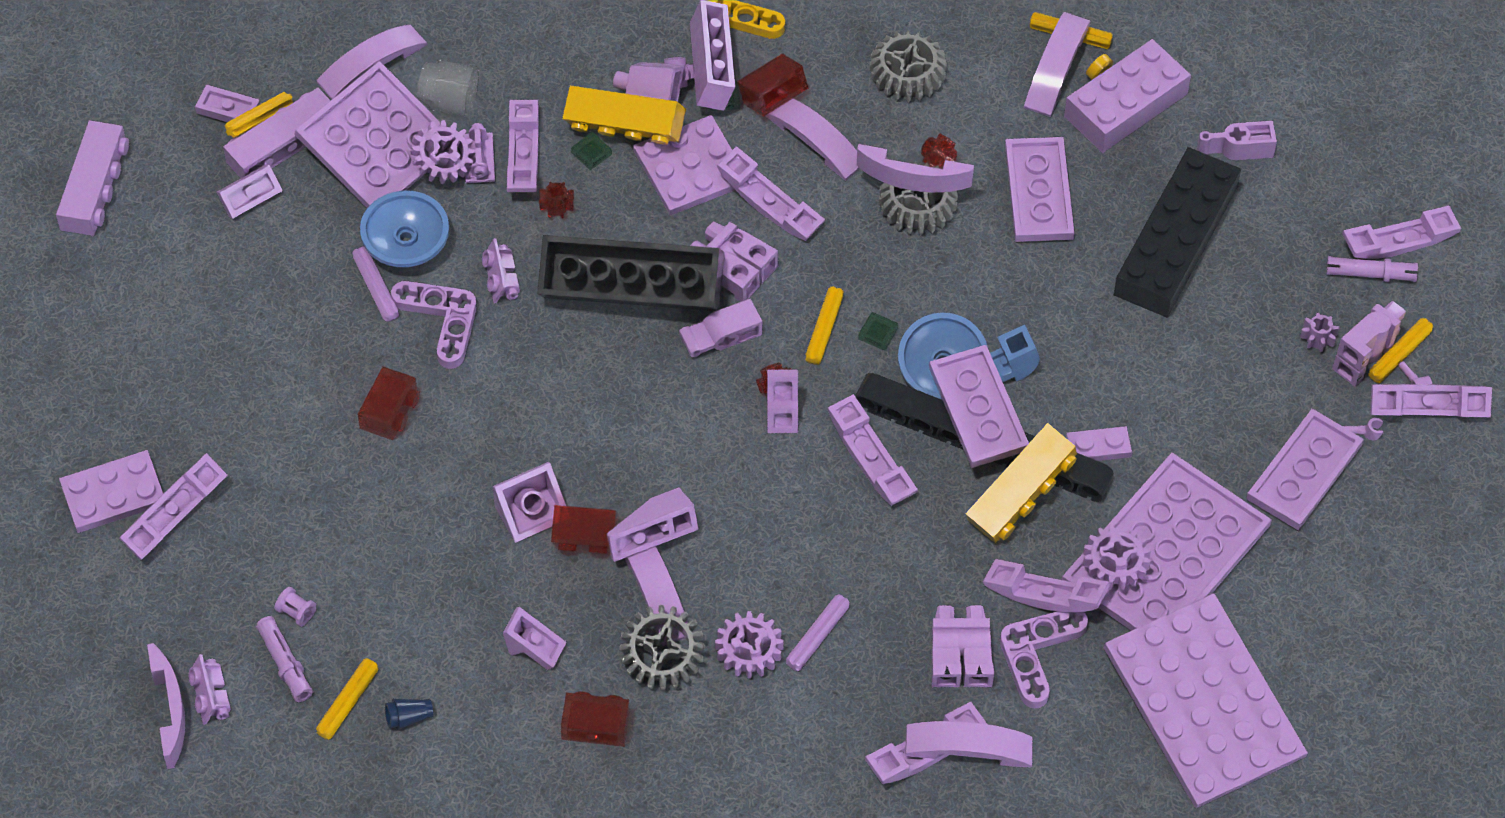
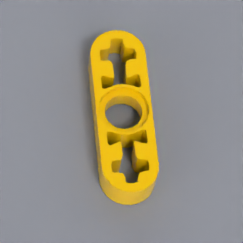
[708,0,785,39]

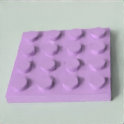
[294,61,449,208]

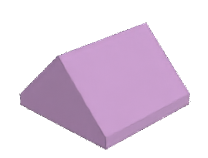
[493,462,571,543]

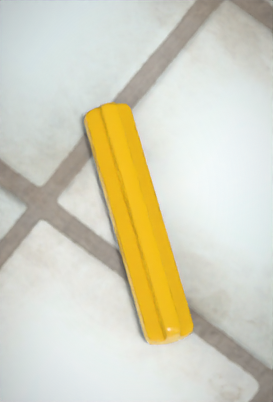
[1030,12,1113,49]
[225,92,293,138]
[805,286,844,365]
[1368,318,1433,383]
[316,658,378,740]

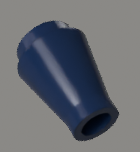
[385,698,433,730]

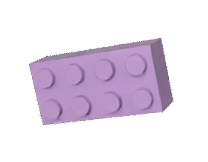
[1064,39,1191,153]

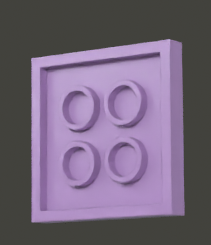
[633,115,735,216]

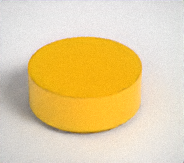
[1086,54,1113,80]

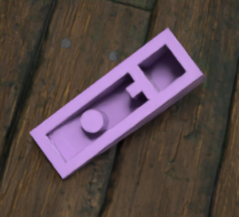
[607,488,698,562]

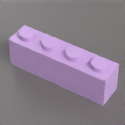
[690,0,735,111]
[223,88,330,178]
[56,120,129,236]

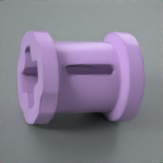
[275,587,316,627]

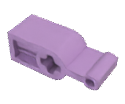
[1197,121,1277,160]
[679,299,762,357]

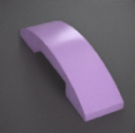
[1024,12,1091,117]
[317,25,427,99]
[763,96,860,181]
[507,100,539,192]
[856,144,974,193]
[717,146,825,241]
[1342,206,1461,259]
[1370,384,1492,417]
[827,394,918,506]
[119,453,228,560]
[625,546,688,646]
[983,559,1110,612]
[147,643,185,769]
[865,702,987,784]
[905,721,1032,767]

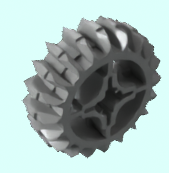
[869,30,947,103]
[879,160,958,236]
[620,605,705,690]

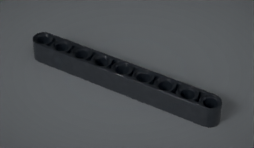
[855,373,1114,502]

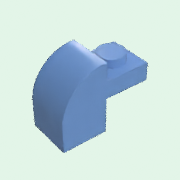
[990,325,1040,382]

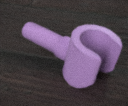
[1398,361,1432,384]
[1343,418,1383,440]

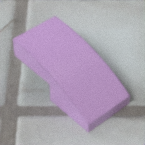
[767,370,798,433]

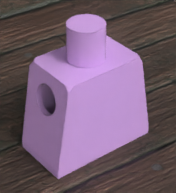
[613,62,684,102]

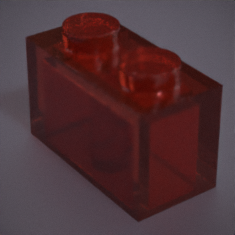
[737,53,809,117]
[357,366,420,440]
[551,505,618,554]
[561,691,630,747]

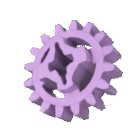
[410,120,475,184]
[1083,524,1151,590]
[715,611,783,678]

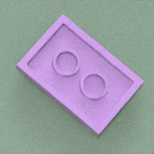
[59,450,163,533]

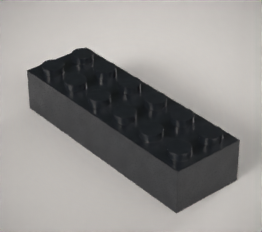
[1113,147,1241,318]
[537,235,725,311]

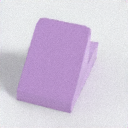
[503,607,566,670]

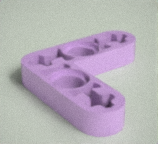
[391,281,476,369]
[1000,611,1088,708]

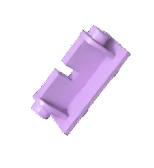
[464,123,495,183]
[482,238,520,303]
[189,654,231,725]

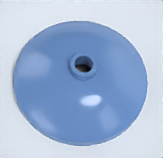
[360,191,449,267]
[898,313,988,399]

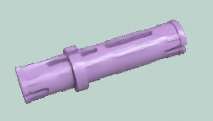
[1327,256,1418,282]
[256,616,313,702]

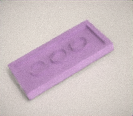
[1005,137,1074,242]
[929,345,1029,468]
[1246,409,1364,531]

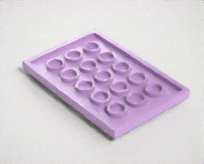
[1062,453,1272,631]
[1103,593,1308,808]

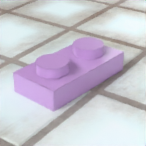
[195,85,260,122]
[216,164,283,219]
[1066,426,1132,461]

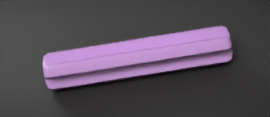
[353,246,399,322]
[786,594,849,671]

